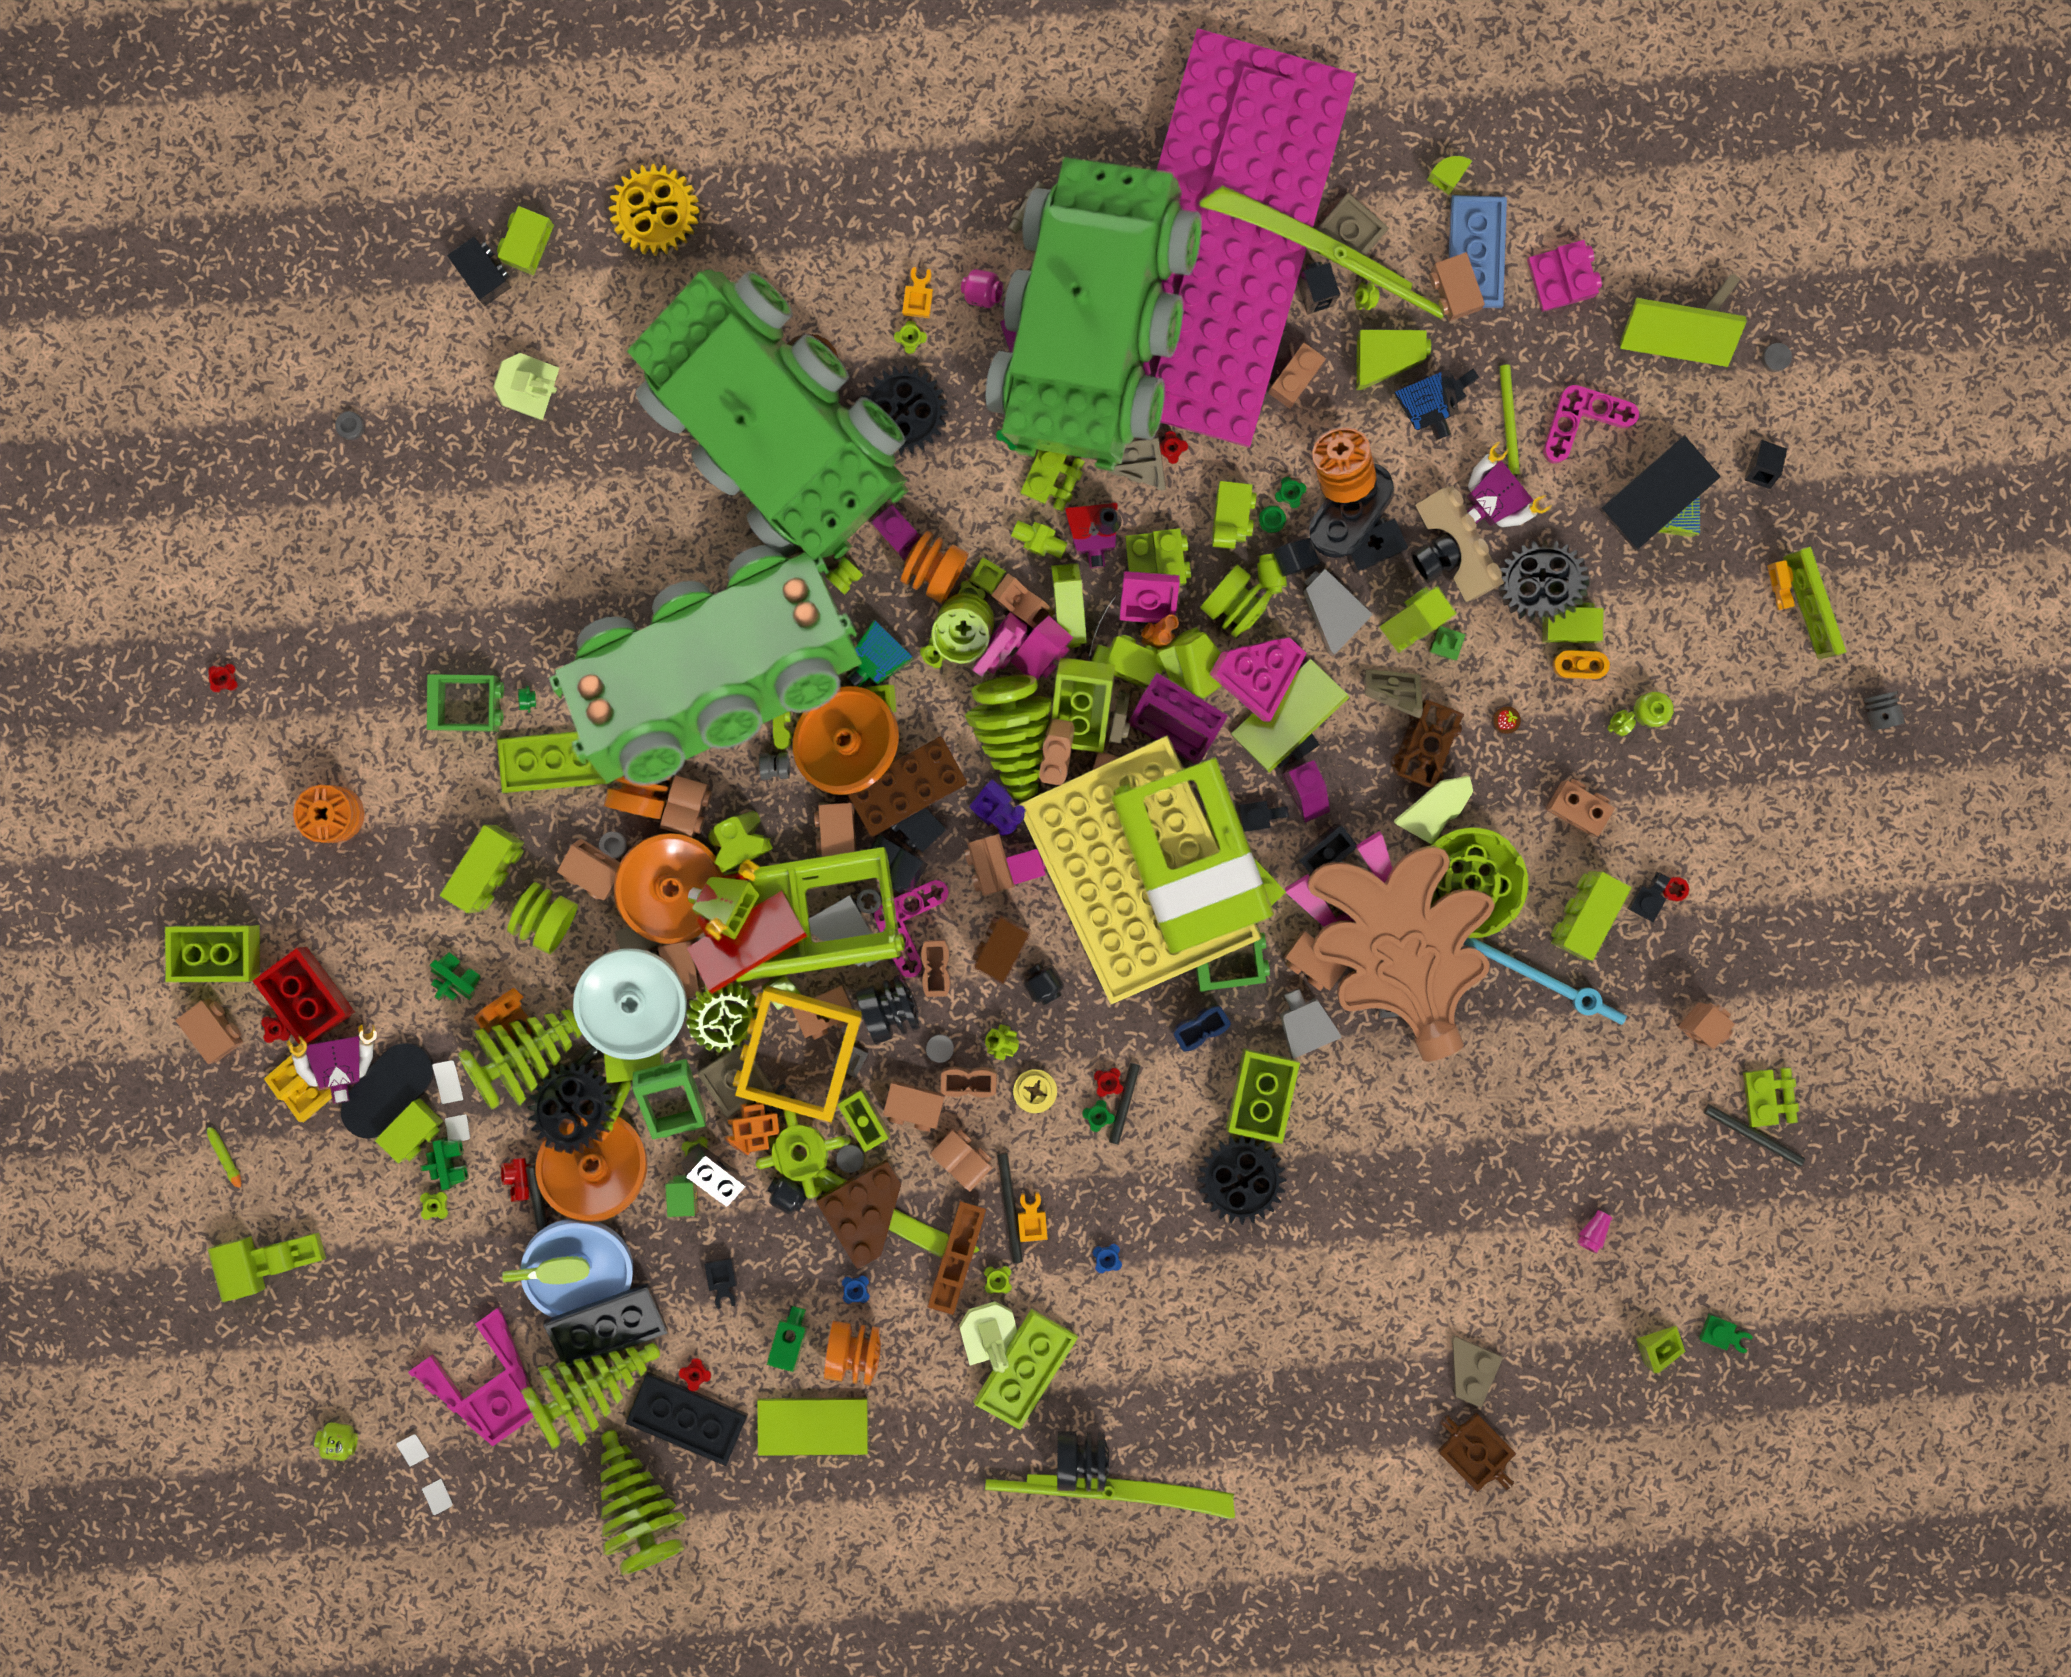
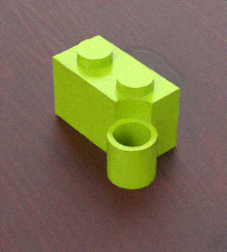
[1212,481,1257,549]
[1091,635,1162,689]

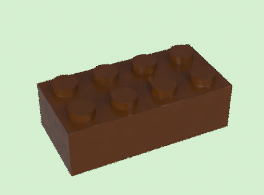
[972,914,1031,984]

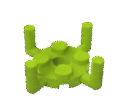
[755,1110,850,1199]

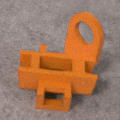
[474,988,532,1040]
[723,1102,779,1155]

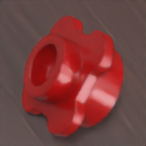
[1160,431,1188,464]
[208,664,238,693]
[261,1016,291,1043]
[1094,1068,1123,1097]
[678,1358,712,1391]

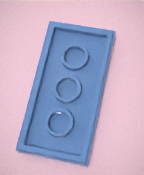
[1449,195,1507,308]

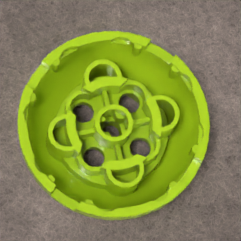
[1430,828,1528,938]

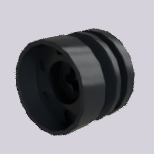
[856,974,920,1045]
[1057,1431,1109,1492]

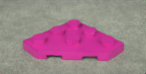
[1209,637,1307,722]

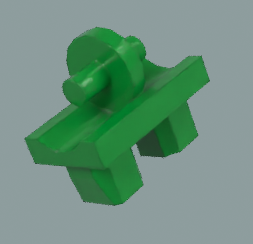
[429,952,481,1001]
[420,1137,469,1191]

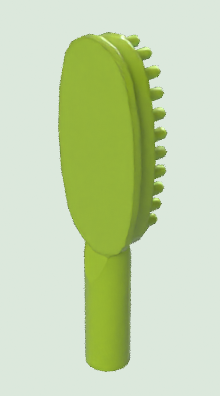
[502,1256,590,1284]

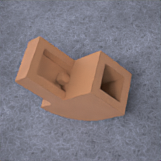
[991,574,1055,630]

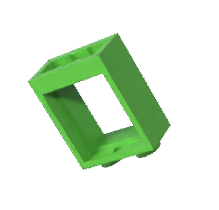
[427,674,504,732]
[1196,927,1270,991]
[632,1059,706,1140]

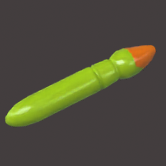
[600,1081,631,1140]
[207,1127,241,1188]

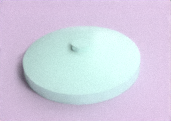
[573,948,687,1060]

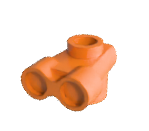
[1141,615,1179,649]

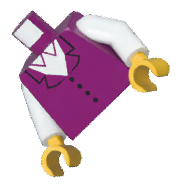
[1467,442,1552,527]
[286,1025,377,1104]

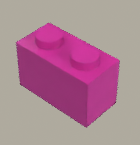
[1010,616,1073,680]

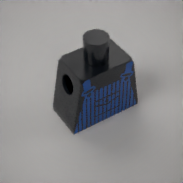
[1394,369,1459,441]

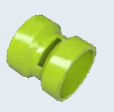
[825,556,863,595]

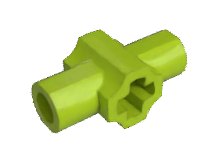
[1011,520,1068,559]

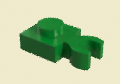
[1699,1314,1753,1353]

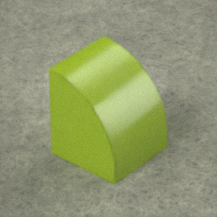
[1427,156,1472,195]

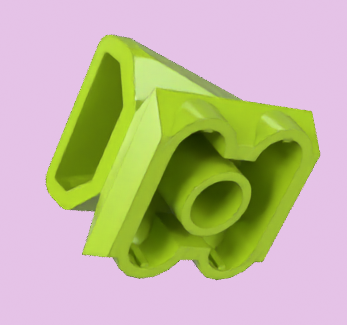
[1157,627,1222,699]
[708,811,773,873]

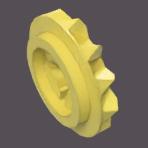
[1013,1069,1057,1113]

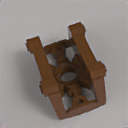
[1390,699,1464,789]

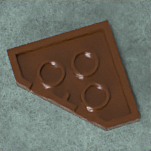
[816,1159,901,1269]

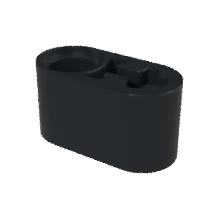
[1272,538,1321,577]

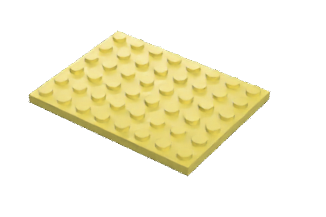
[1017,735,1262,1004]

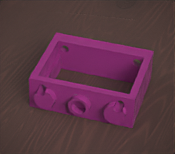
[1128,673,1229,765]

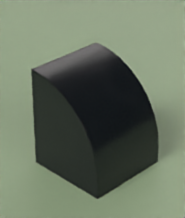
[1745,440,1787,489]

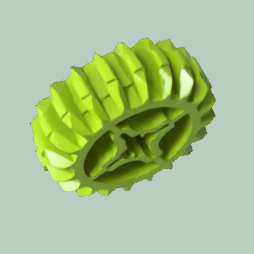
[686,982,759,1053]

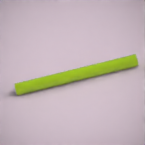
[1499,365,1520,475]

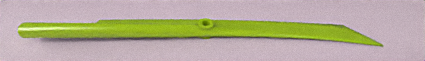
[1199,186,1444,319]
[768,1136,979,1258]
[985,1474,1235,1519]

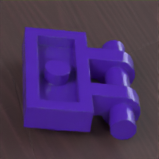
[969,779,1026,836]

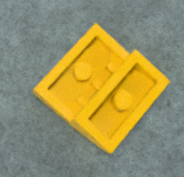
[264,1055,332,1123]

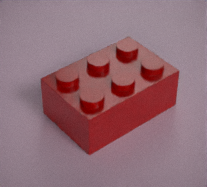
[252,946,356,1045]

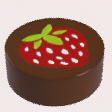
[1492,706,1521,734]

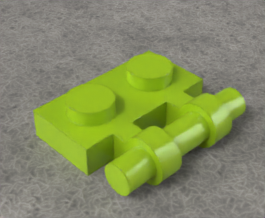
[1020,450,1085,512]
[1743,1067,1799,1128]

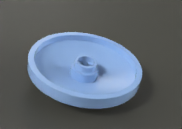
[521,1219,633,1317]

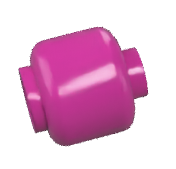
[961,269,1003,308]

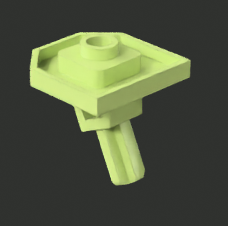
[493,353,559,420]
[959,1301,1017,1373]

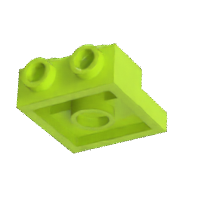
[1125,528,1191,586]

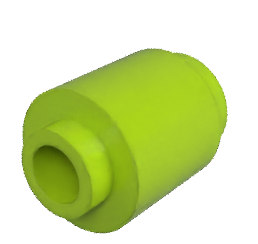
[1257,554,1287,594]

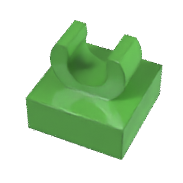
[1430,626,1466,661]

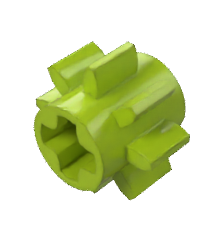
[985,1024,1019,1061]

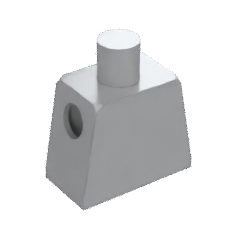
[1280,988,1342,1059]

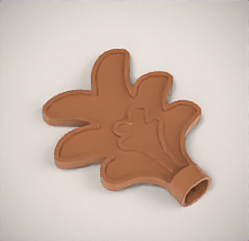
[1307,846,1494,1062]

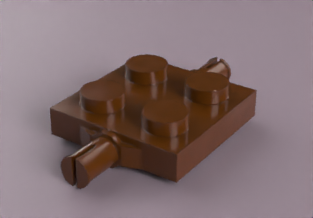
[1437,1413,1516,1492]

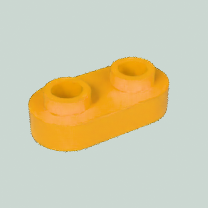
[1552,650,1610,680]

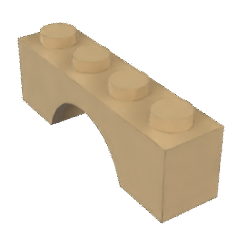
[1416,486,1504,602]

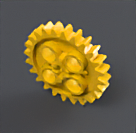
[609,164,700,256]

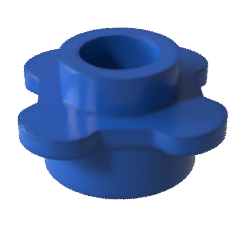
[1093,1244,1122,1273]
[842,1275,870,1304]

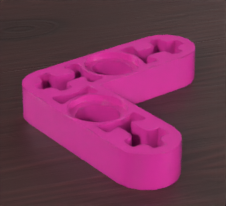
[1543,385,1639,464]
[874,880,949,978]

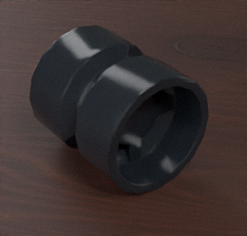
[1411,533,1462,583]

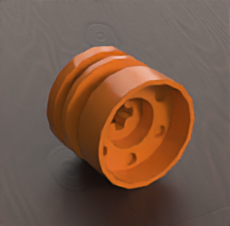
[1312,427,1377,503]
[900,531,969,604]
[604,775,671,819]
[293,785,365,843]
[824,1321,881,1386]

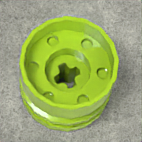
[1200,564,1273,638]
[931,593,995,664]
[507,882,578,955]

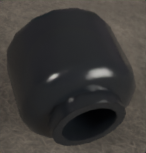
[1023,963,1064,1005]
[767,1175,807,1214]

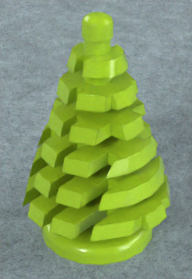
[965,675,1052,805]
[457,1009,582,1110]
[521,1343,660,1450]
[600,1430,686,1575]

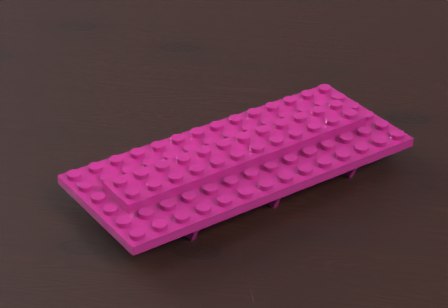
[1143,28,1357,448]

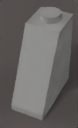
[1303,569,1373,657]
[809,895,880,968]

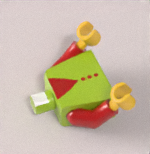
[688,859,759,940]

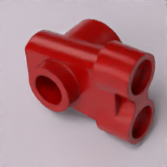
[500,1158,531,1202]

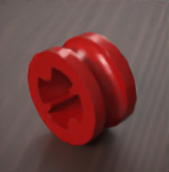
[1662,877,1690,902]

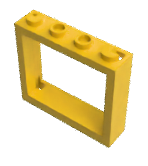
[733,985,862,1123]

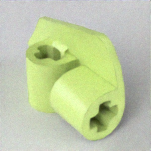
[1394,775,1473,844]

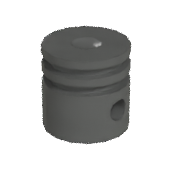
[1863,691,1905,731]

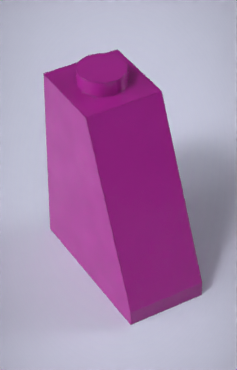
[1282,760,1330,823]

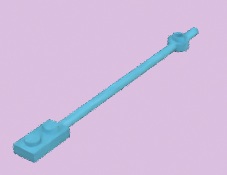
[1341,861,1627,1025]

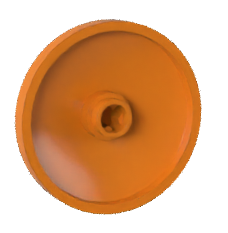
[793,686,899,795]
[614,833,724,944]
[536,1111,648,1222]

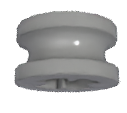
[856,889,882,914]

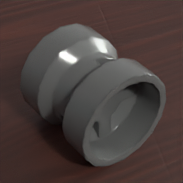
[759,752,790,780]

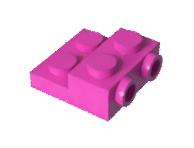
[1527,240,1602,312]
[1120,571,1180,623]
[973,612,1028,676]

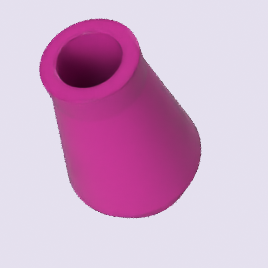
[1577,1210,1613,1254]

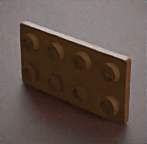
[848,736,967,836]

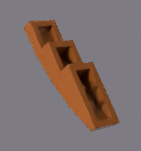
[927,1201,986,1315]

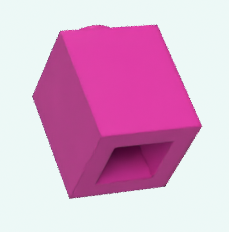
[1006,849,1047,885]

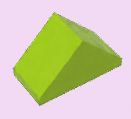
[1636,1326,1685,1373]

